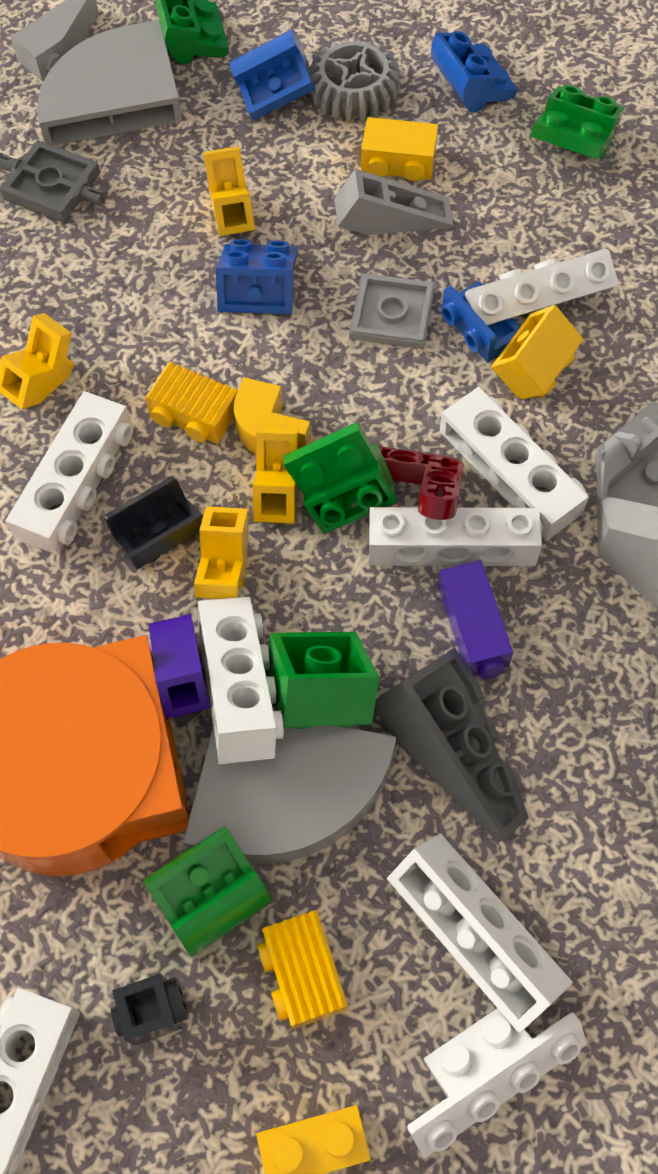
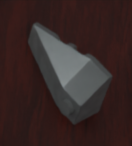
[375,648,529,842]

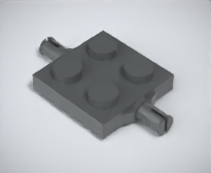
[0,140,107,223]

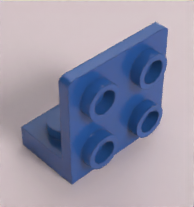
[216,239,298,314]

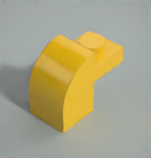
[203,146,255,236]
[0,313,75,410]
[234,377,311,454]
[253,426,299,524]
[194,506,248,600]

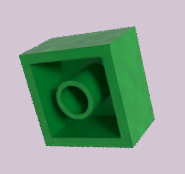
[266,632,379,729]

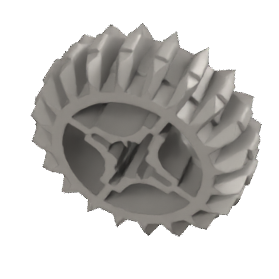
[309,38,400,124]

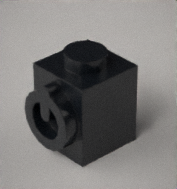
[111,973,189,1046]

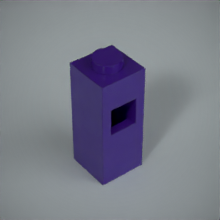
[438,560,513,679]
[149,614,211,719]

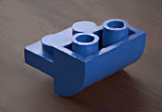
[230,29,315,120]
[431,31,518,113]

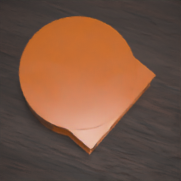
[0,635,190,876]

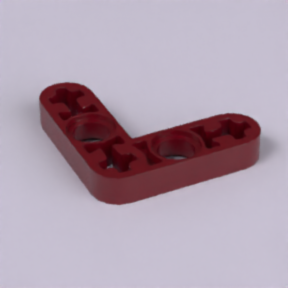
[378,446,464,520]

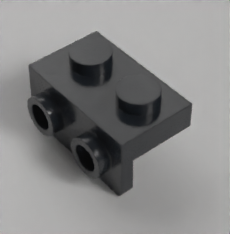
[103,476,203,569]

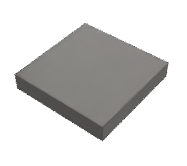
[349,273,435,349]

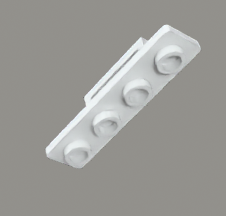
[465,249,618,326]
[407,1008,587,1158]

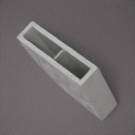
[37,20,182,146]
[183,725,397,864]

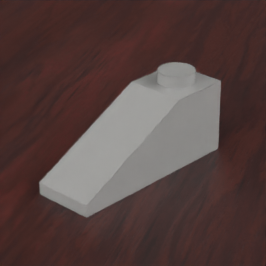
[10,0,99,82]
[334,169,454,235]

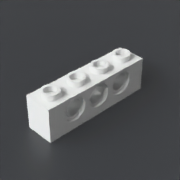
[440,387,589,541]
[5,391,133,555]
[369,507,542,566]
[198,597,284,764]
[387,834,573,1033]
[0,987,81,1174]

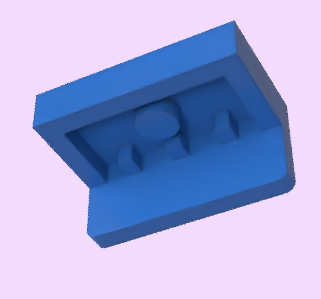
[441,281,521,363]

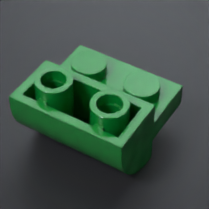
[154,0,229,64]
[530,85,625,159]
[284,421,397,534]
[143,825,272,958]

